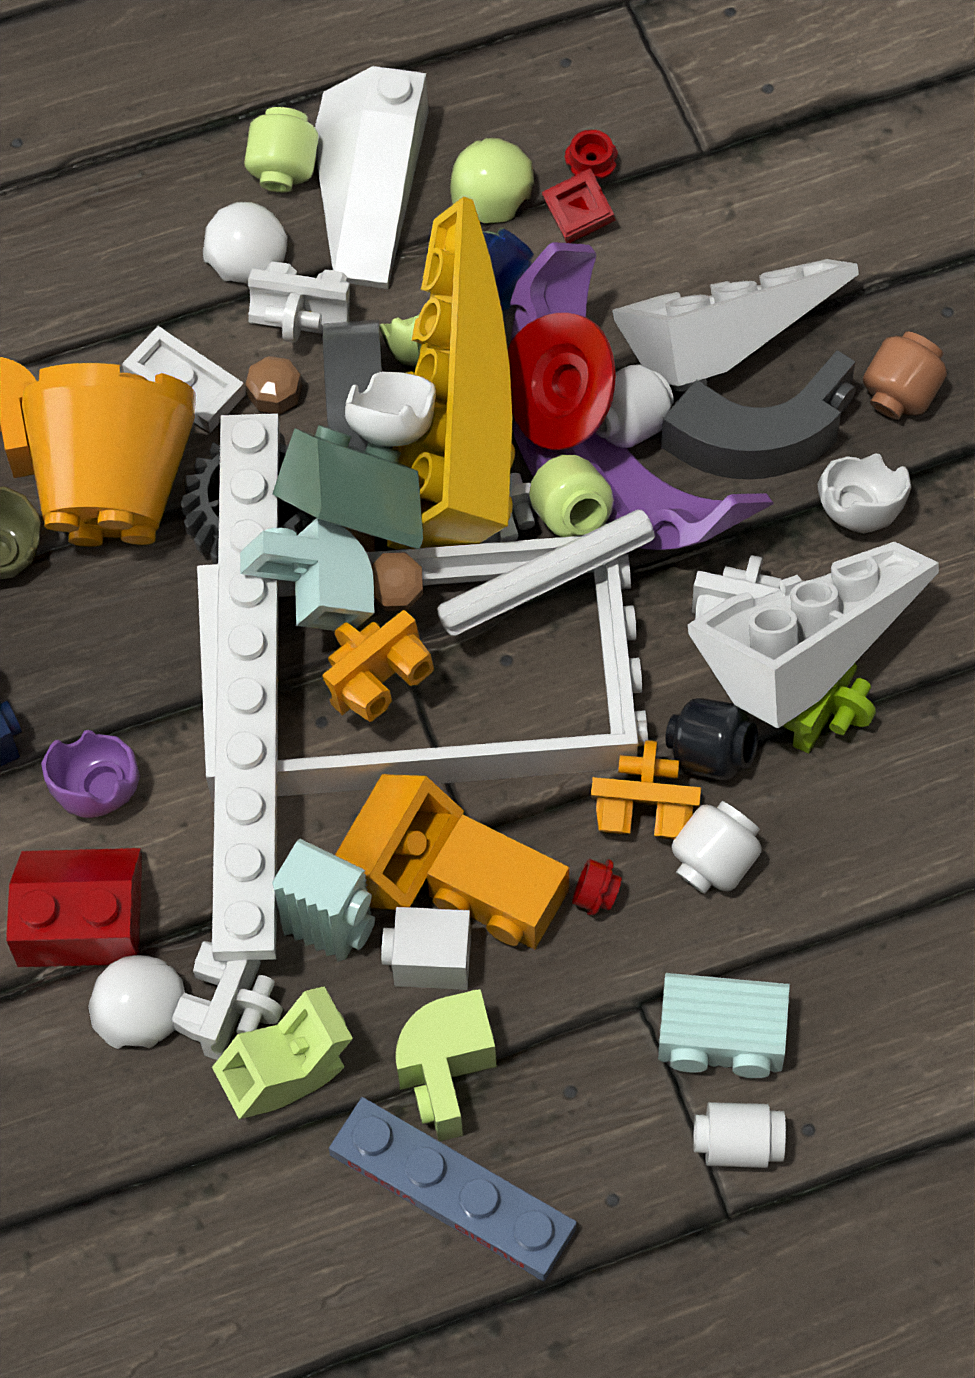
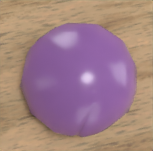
[41,730,140,818]

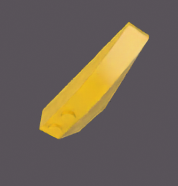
[387,196,515,550]

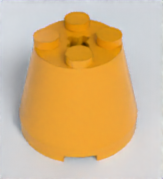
[22,363,196,547]

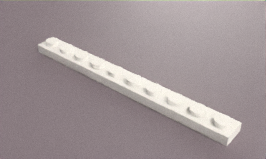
[212,413,280,961]

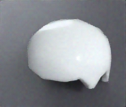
[203,202,287,284]
[345,372,436,447]
[818,453,911,534]
[88,955,185,1049]

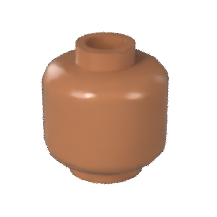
[863,332,947,420]

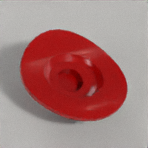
[508,313,616,450]

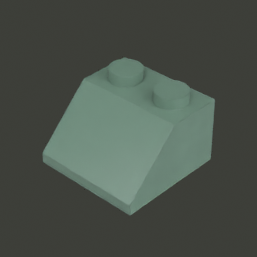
[272,425,423,550]

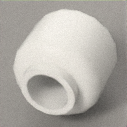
[596,365,674,448]
[672,801,762,894]

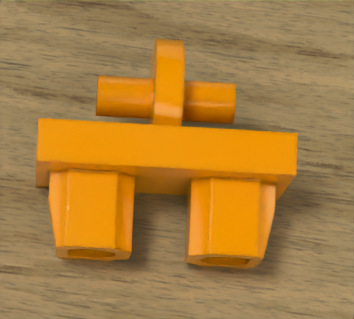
[322,610,434,722]
[591,740,701,839]

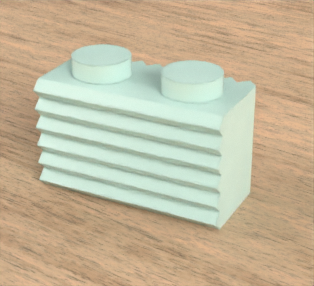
[272,839,375,962]
[658,973,790,1078]

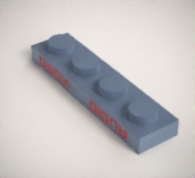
[329,1097,577,1282]

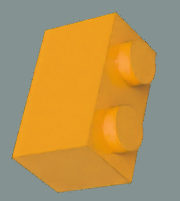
[335,774,464,910]
[427,814,569,950]

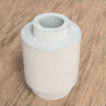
[694,1102,786,1168]

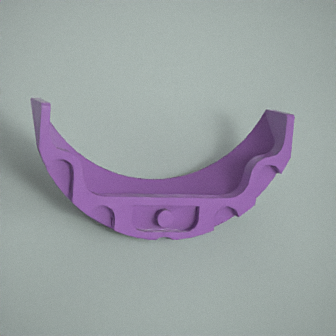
[510,242,773,550]

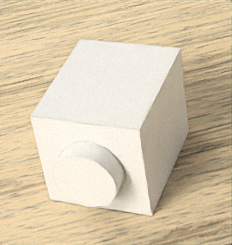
[381,907,471,990]

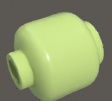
[244,107,318,192]
[529,455,614,537]

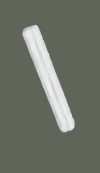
[437,510,655,636]

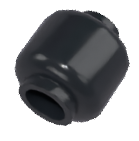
[665,698,758,780]

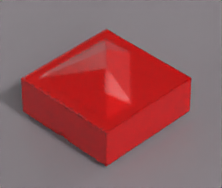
[542,168,616,243]

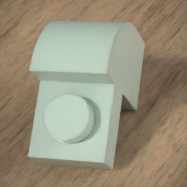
[240,518,375,631]

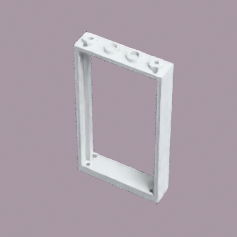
[197,536,648,802]

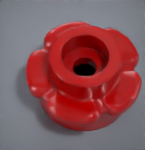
[565,129,618,179]
[572,858,622,916]

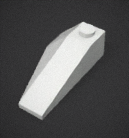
[315,66,428,289]
[612,259,859,392]
[688,542,939,728]

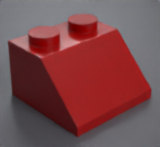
[6,848,142,967]

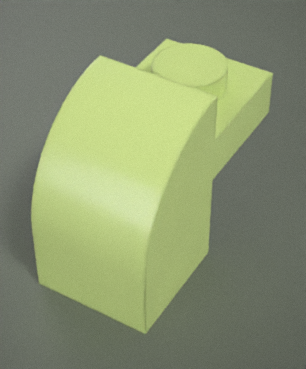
[212,986,353,1119]
[396,989,496,1141]

